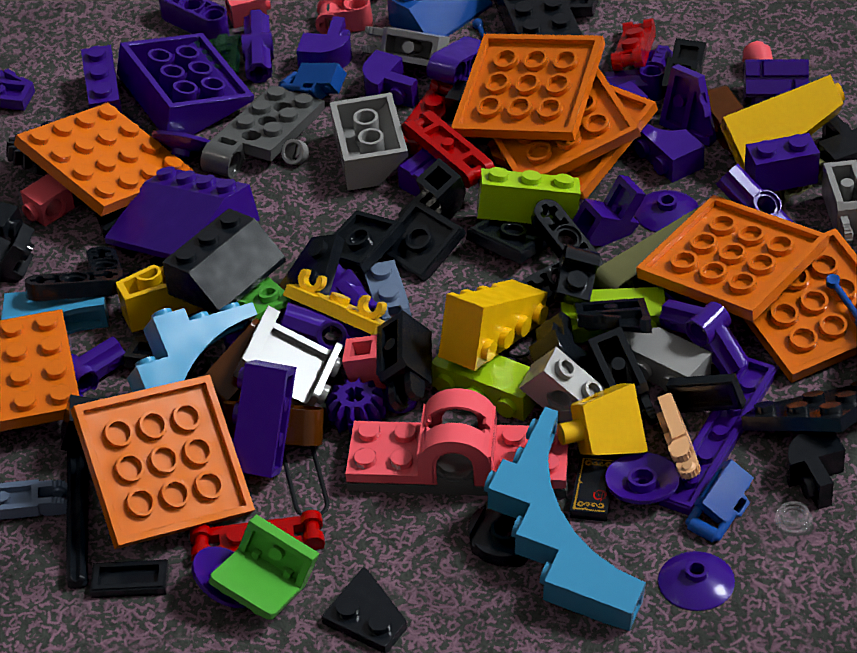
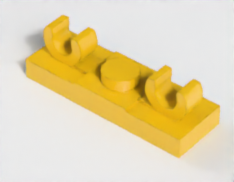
[283,269,387,335]

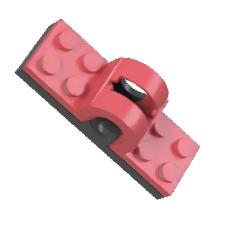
[345,388,570,498]

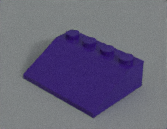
[116,33,254,135]
[105,166,260,259]

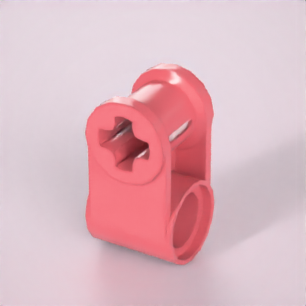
[315,0,373,34]

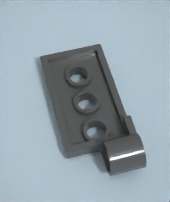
[200,86,325,179]

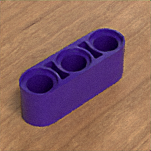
[158,0,230,42]
[427,36,482,86]

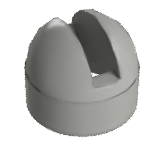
[281,139,309,165]

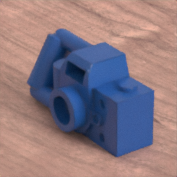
[279,63,347,99]
[685,459,754,543]

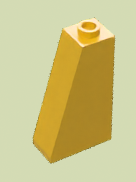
[720,75,845,171]

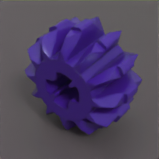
[326,377,386,435]

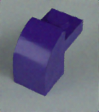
[296,16,352,69]
[363,50,419,108]
[572,175,646,247]

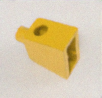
[557,383,648,455]

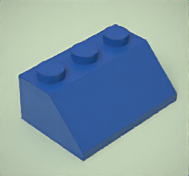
[387,0,493,36]

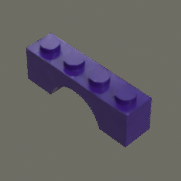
[617,81,704,183]

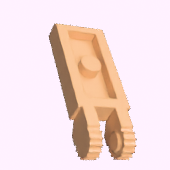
[656,393,701,480]

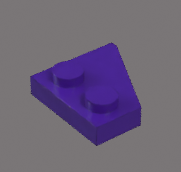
[659,64,717,146]

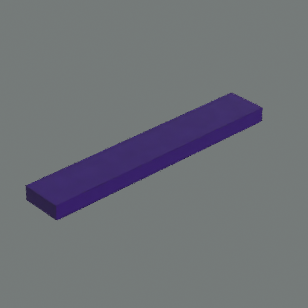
[659,357,778,516]

